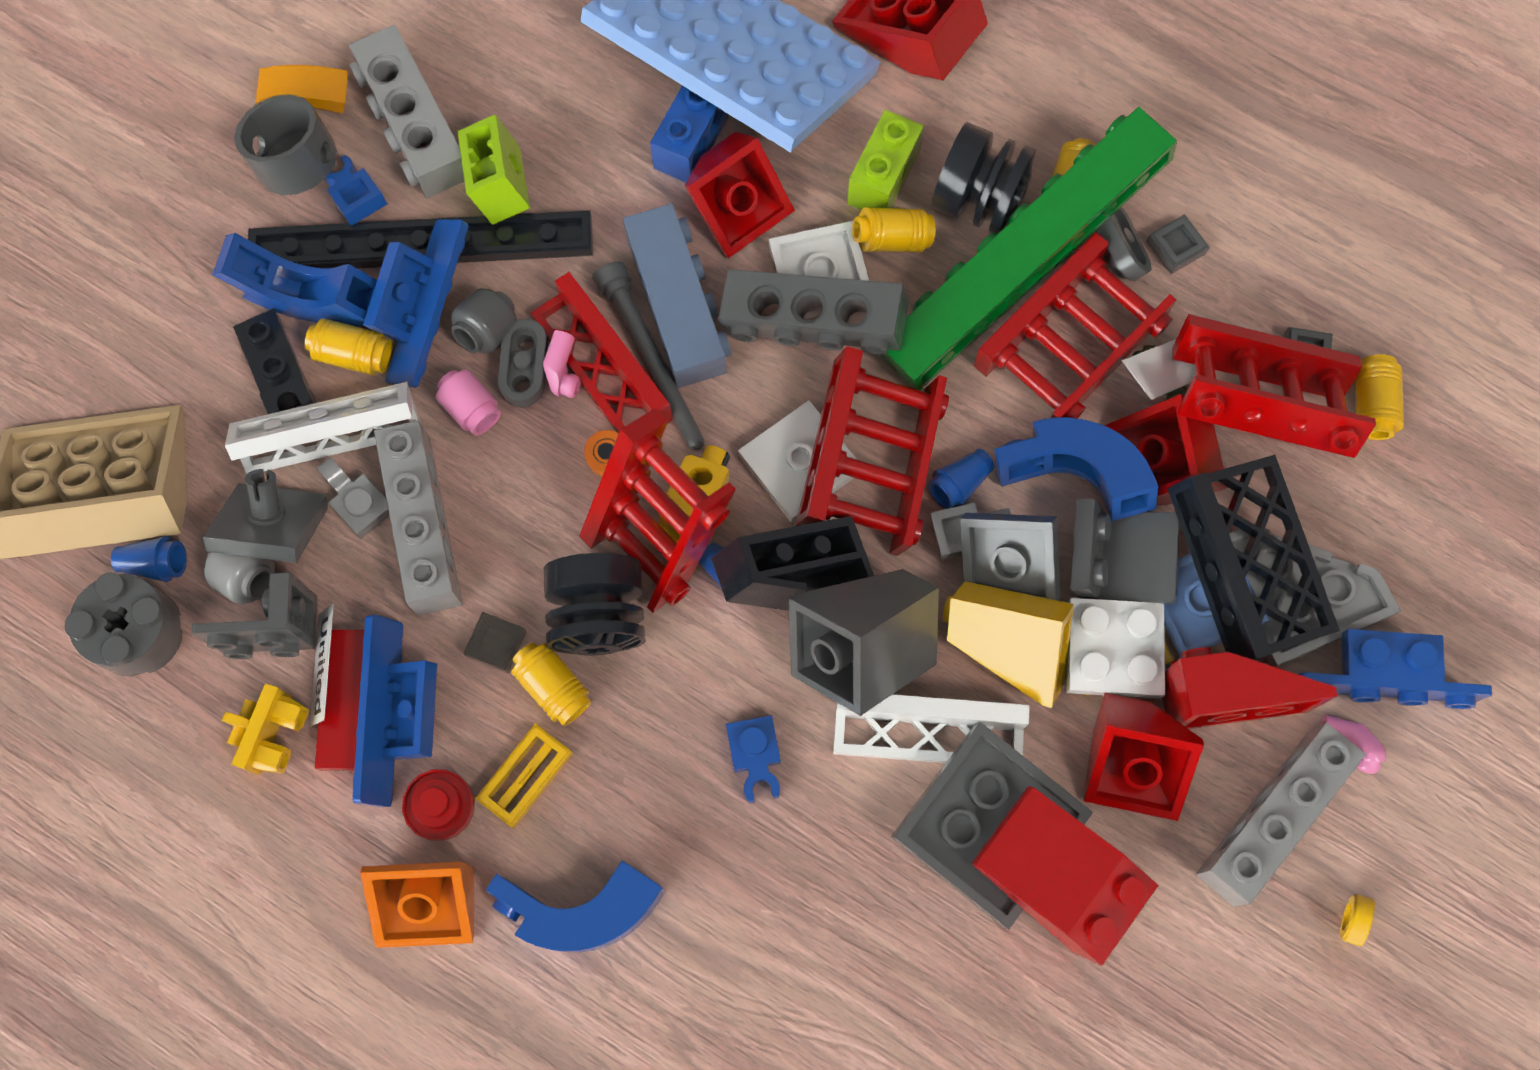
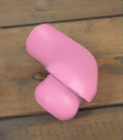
[543,330,581,398]
[1320,715,1386,774]

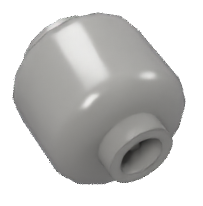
[204,552,275,604]

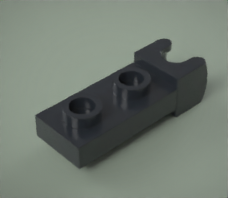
[233,308,317,414]

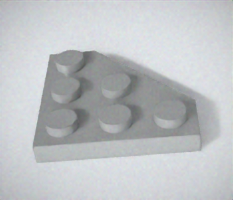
[1229,524,1401,667]

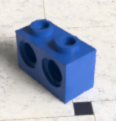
[650,85,728,182]

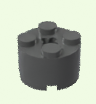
[64,573,183,676]

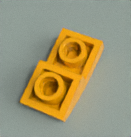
[255,65,348,114]

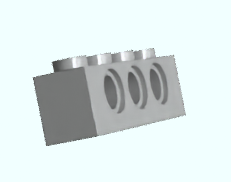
[349,24,464,199]
[374,420,463,616]
[1195,723,1366,907]

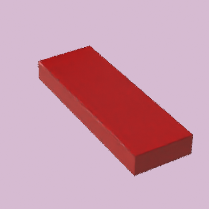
[315,630,364,771]

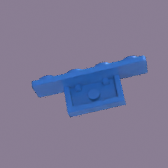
[363,219,469,388]
[352,614,437,808]
[1298,629,1492,709]

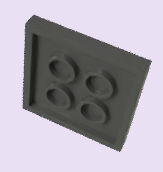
[891,722,1093,930]

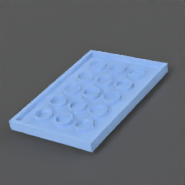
[580,0,881,152]

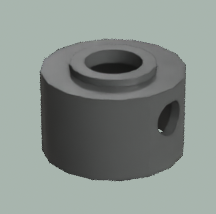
[234,94,338,195]

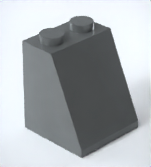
[789,569,939,716]

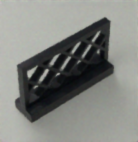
[1167,455,1340,660]

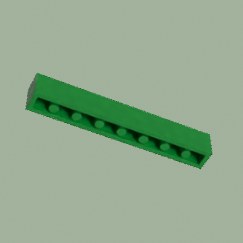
[880,106,1177,391]

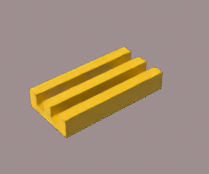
[475,723,574,829]

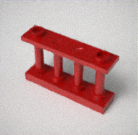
[973,232,1177,419]
[1172,314,1376,458]
[795,346,949,556]
[579,408,736,613]

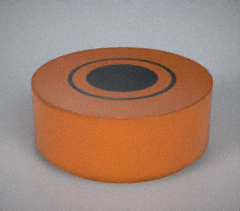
[584,430,619,476]

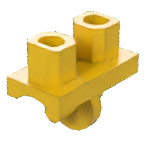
[221,683,309,775]

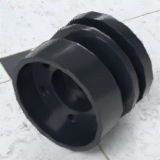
[931,122,1036,234]
[543,553,646,656]

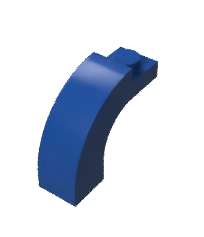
[212,233,377,326]
[994,418,1158,522]
[485,861,666,953]

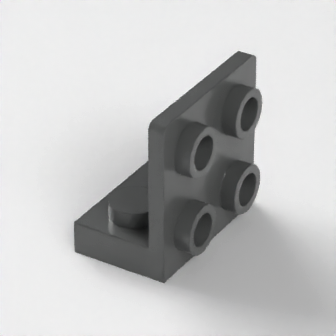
[1070,499,1180,604]
[191,573,317,660]

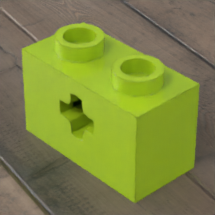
[847,109,924,210]
[458,114,530,225]

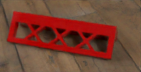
[530,272,673,433]

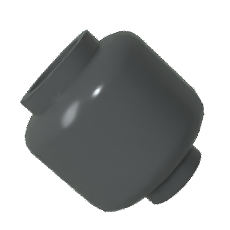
[451,288,517,354]

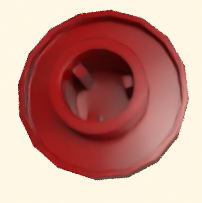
[402,769,475,841]

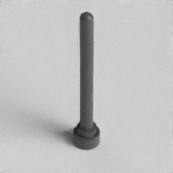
[592,261,704,450]

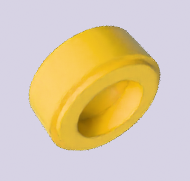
[1340,893,1375,947]

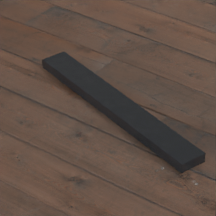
[248,210,593,269]

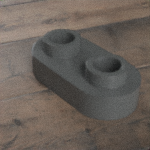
[1095,207,1152,281]
[498,319,549,407]

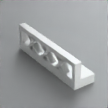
[225,382,421,474]
[833,695,1029,763]

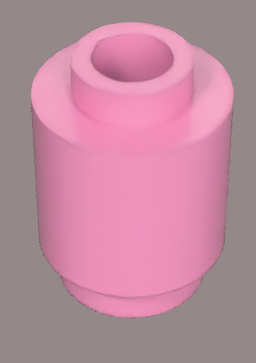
[436,370,501,436]

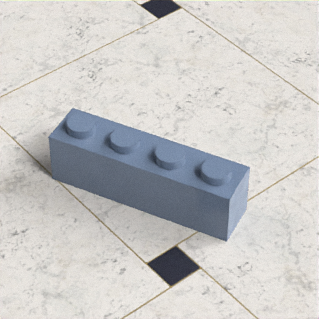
[623,203,732,388]

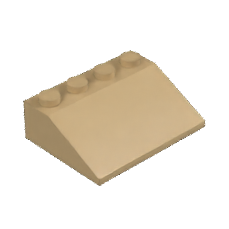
[0,404,187,559]

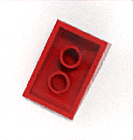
[831,0,988,81]
[1162,647,1338,729]
[971,786,1159,966]

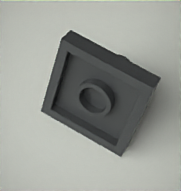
[203,469,328,563]
[960,513,1060,601]

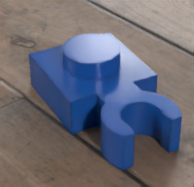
[325,155,388,226]
[726,715,781,804]

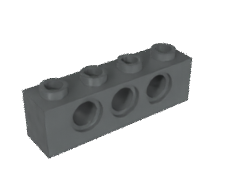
[718,269,909,355]

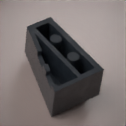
[711,516,874,611]

